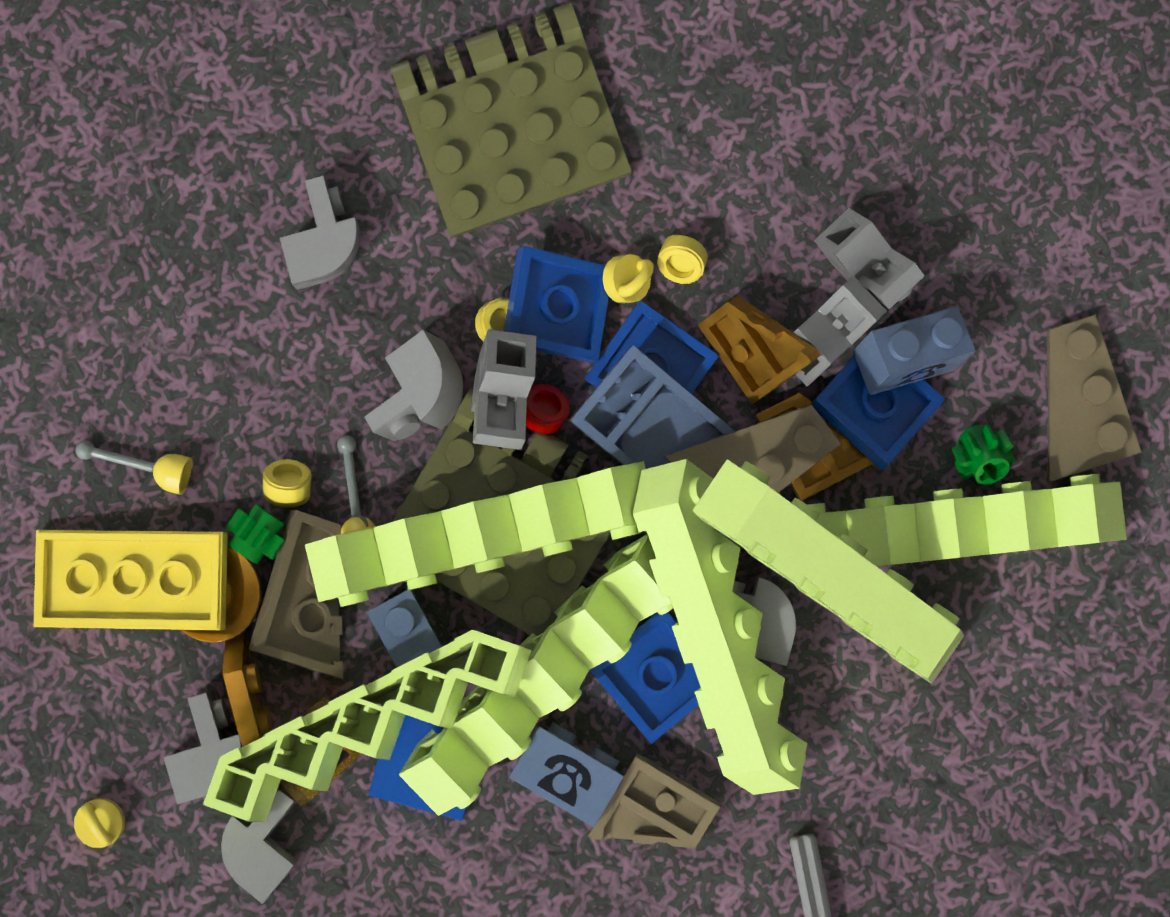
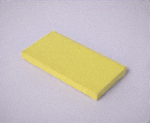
[34,530,228,630]

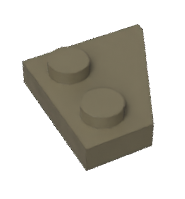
[588,753,721,848]

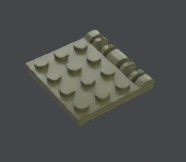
[390,2,632,239]
[392,388,610,636]

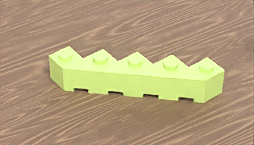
[633,459,807,795]
[692,459,964,684]
[305,461,646,607]
[808,474,1127,567]
[399,534,673,816]
[203,630,531,822]

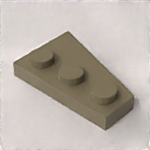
[1047,315,1142,483]
[665,405,841,493]
[248,510,343,679]

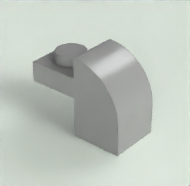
[280,176,360,290]
[814,208,925,309]
[793,276,887,387]
[471,329,537,450]
[365,330,463,441]
[732,577,796,666]
[163,691,242,805]
[221,786,299,904]

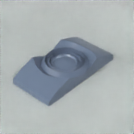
[569,345,735,536]

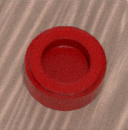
[526,384,570,434]

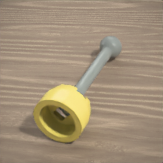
[337,435,376,534]
[75,440,193,495]

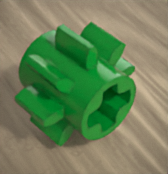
[952,425,1016,485]
[225,504,286,565]

